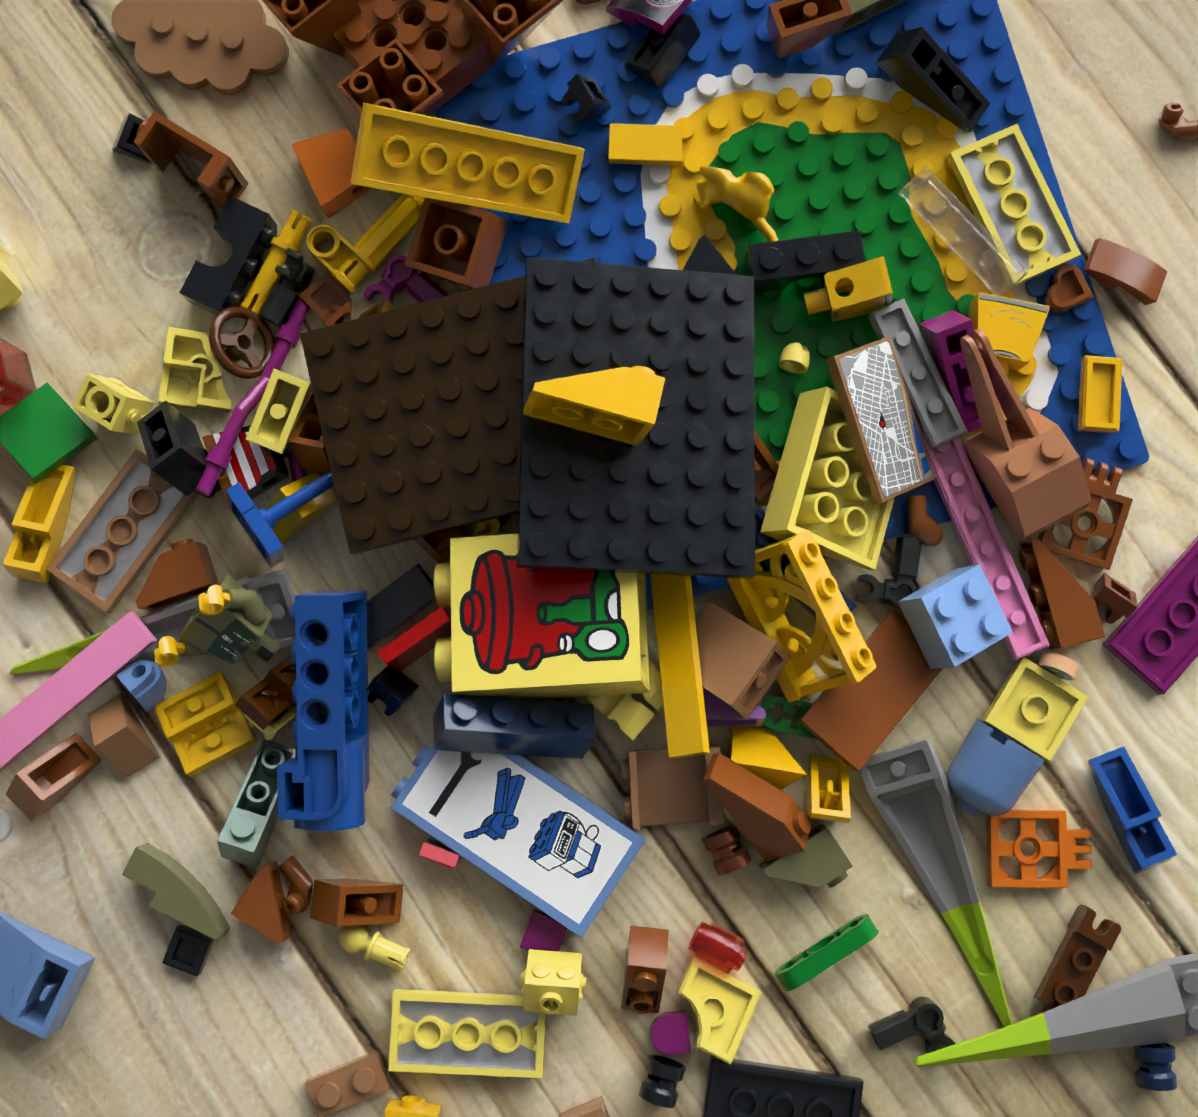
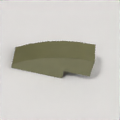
[122,843,230,941]

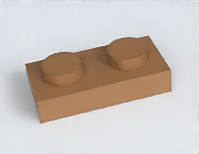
[305,1049,392,1117]

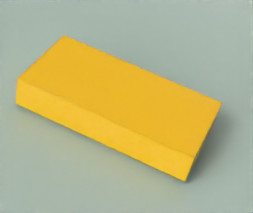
[609,124,683,166]
[1078,355,1122,433]

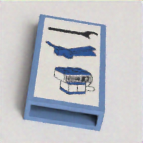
[391,743,646,938]

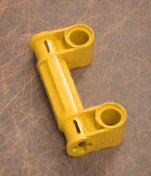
[306,193,425,295]

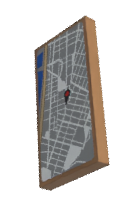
[826,337,936,504]

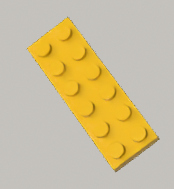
[351,102,585,224]

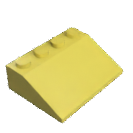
[760,387,895,570]

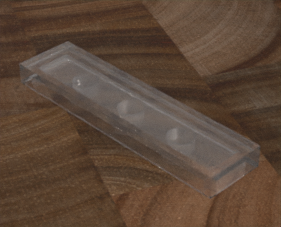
[898,166,1028,297]

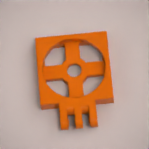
[987,809,1092,888]

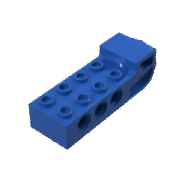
[277,590,369,831]

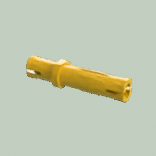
[240,209,312,317]

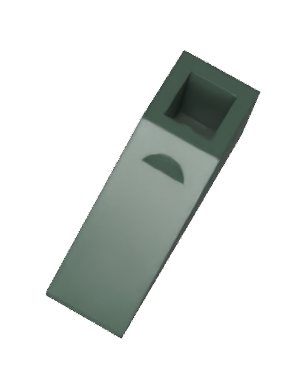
[217,739,296,868]

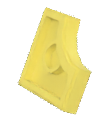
[676,957,762,1065]

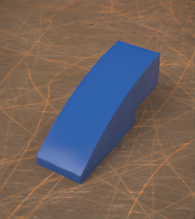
[1088,746,1177,874]

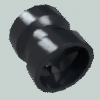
[639,1055,686,1108]

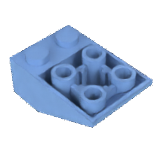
[0,912,96,1039]

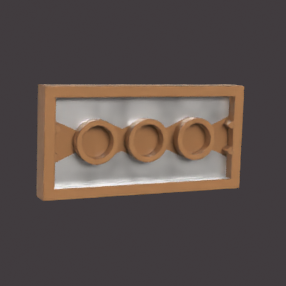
[46,449,199,613]

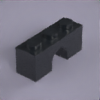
[179,196,277,321]
[744,230,865,293]

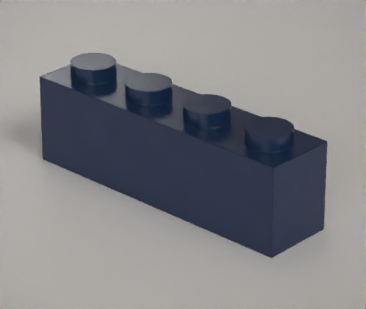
[433,694,596,759]

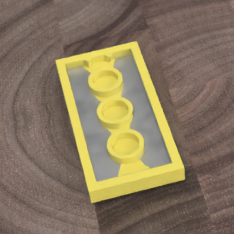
[947,124,1081,288]
[388,989,546,1079]

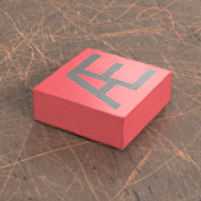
[419,838,461,869]

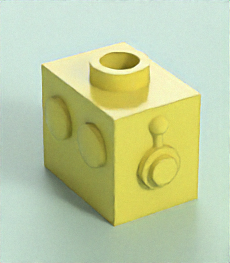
[72,374,154,435]
[520,949,586,1016]

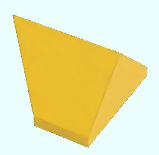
[727,726,807,790]

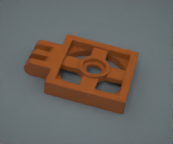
[1038,457,1133,570]

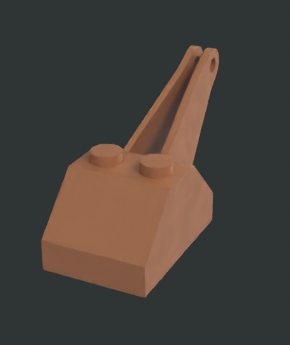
[960,329,1092,543]

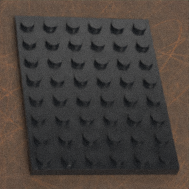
[517,257,755,579]

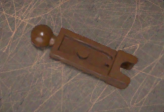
[1029,904,1121,1018]

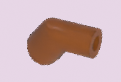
[1159,102,1198,141]
[907,496,943,547]
[278,855,313,915]

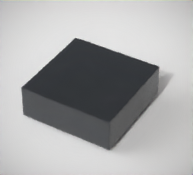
[162,925,214,977]

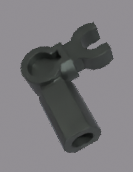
[259,248,315,328]
[855,537,922,609]
[868,996,955,1053]

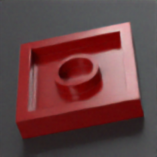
[378,607,451,671]

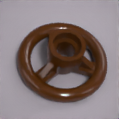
[209,307,275,379]

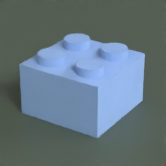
[898,564,1013,669]

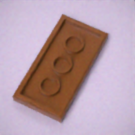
[798,609,943,772]

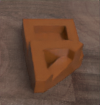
[300,271,352,327]

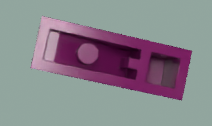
[919,310,981,434]

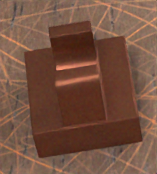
[1091,572,1137,624]

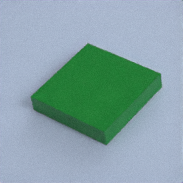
[0,382,97,484]

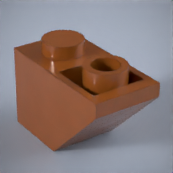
[621,926,669,1014]

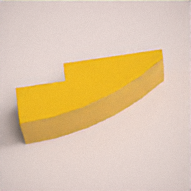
[2,465,76,584]

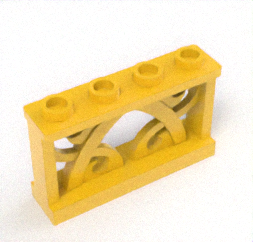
[726,529,876,703]

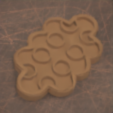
[112,0,289,95]

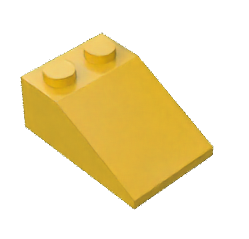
[523,366,665,446]

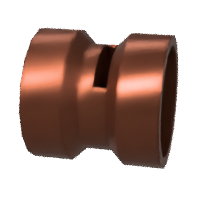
[702,824,752,876]

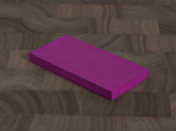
[1102,536,1198,695]

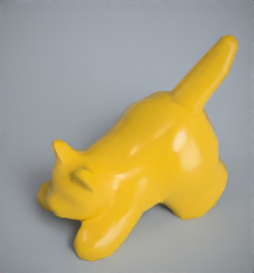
[696,166,778,242]

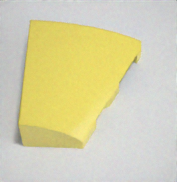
[158,326,232,411]

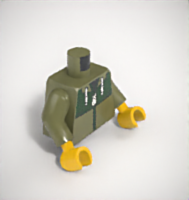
[154,574,280,667]

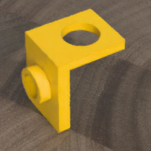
[384,1095,442,1117]

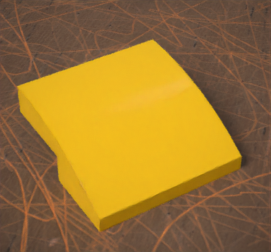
[154,671,258,777]

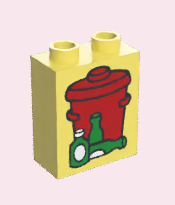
[434,533,651,700]

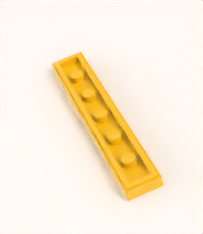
[650,574,710,759]

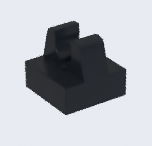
[562,74,613,122]
[367,666,419,716]

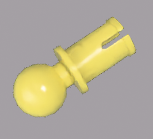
[339,925,411,973]

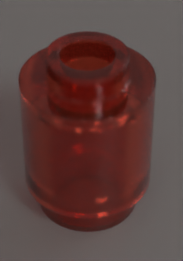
[688,921,748,975]

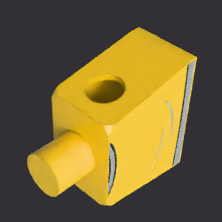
[804,256,893,321]
[969,292,1050,376]

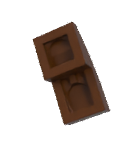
[235,655,296,730]

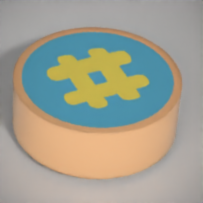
[1038,652,1079,680]

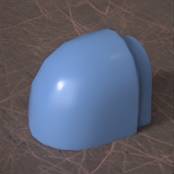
[116,660,167,713]

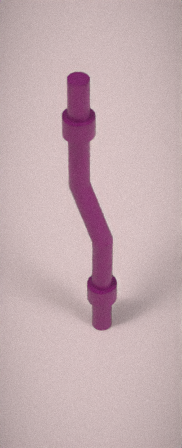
[195,301,310,496]

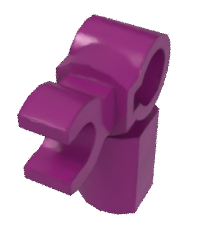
[363,255,449,304]

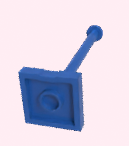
[226,470,334,568]

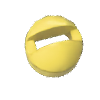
[778,342,810,374]

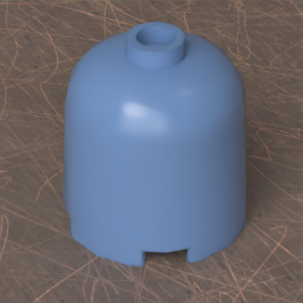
[947,719,1045,817]

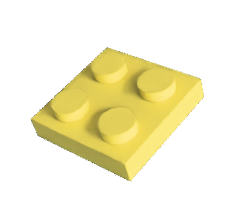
[982,657,1089,761]

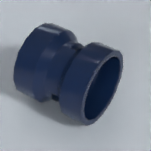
[1134,1043,1177,1091]

